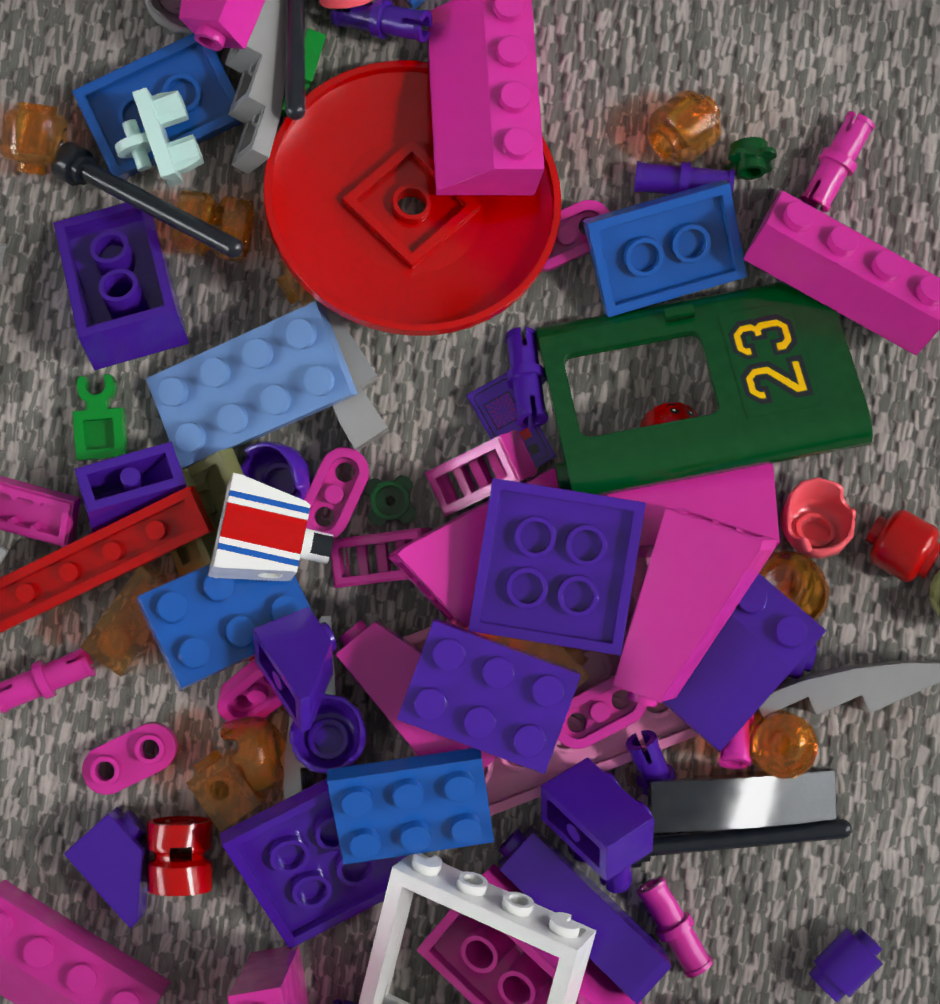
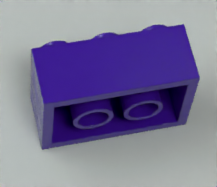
[397,618,581,774]

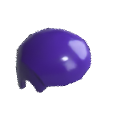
[240,441,310,500]
[289,694,367,774]

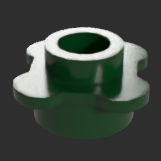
[724,137,777,180]
[365,475,416,526]

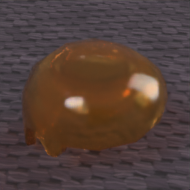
[759,550,830,621]
[220,716,286,791]

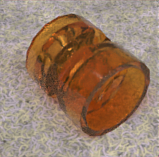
[173,189,254,263]
[749,709,818,779]

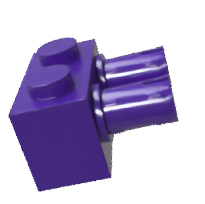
[541,757,654,893]

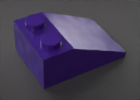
[54,203,189,371]
[662,574,827,752]

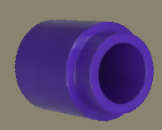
[809,927,883,1003]

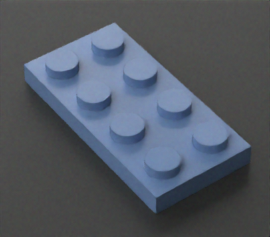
[146,301,358,469]

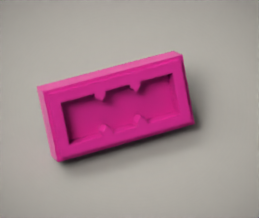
[0,476,81,547]

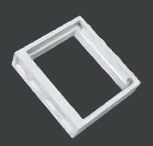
[358,853,596,1004]

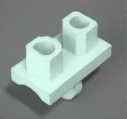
[115,87,204,187]

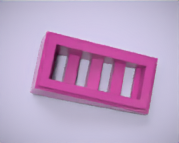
[425,430,537,517]
[331,528,432,588]

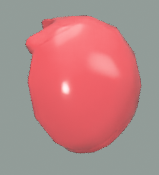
[780,477,856,559]

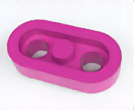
[542,200,610,272]
[304,447,370,539]
[217,659,282,725]
[558,675,647,749]
[82,722,178,795]

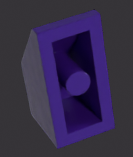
[74,441,186,533]
[253,607,337,733]
[64,807,150,928]

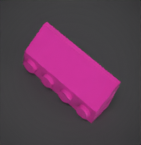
[427,0,544,195]
[743,189,940,356]
[416,864,642,1004]
[0,879,171,1004]

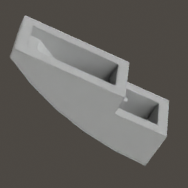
[315,299,390,451]

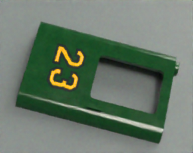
[535,281,873,495]

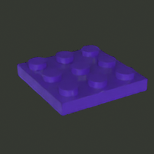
[468,478,646,656]
[220,763,408,949]

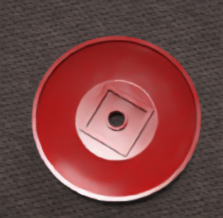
[263,60,561,336]

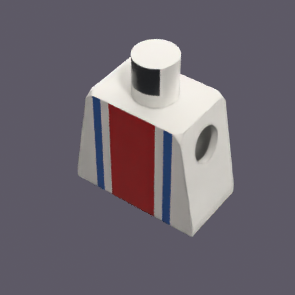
[208,473,334,581]

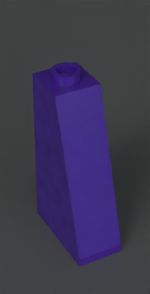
[498,825,672,1004]

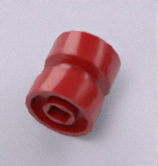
[147,816,213,896]

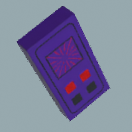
[466,372,556,468]

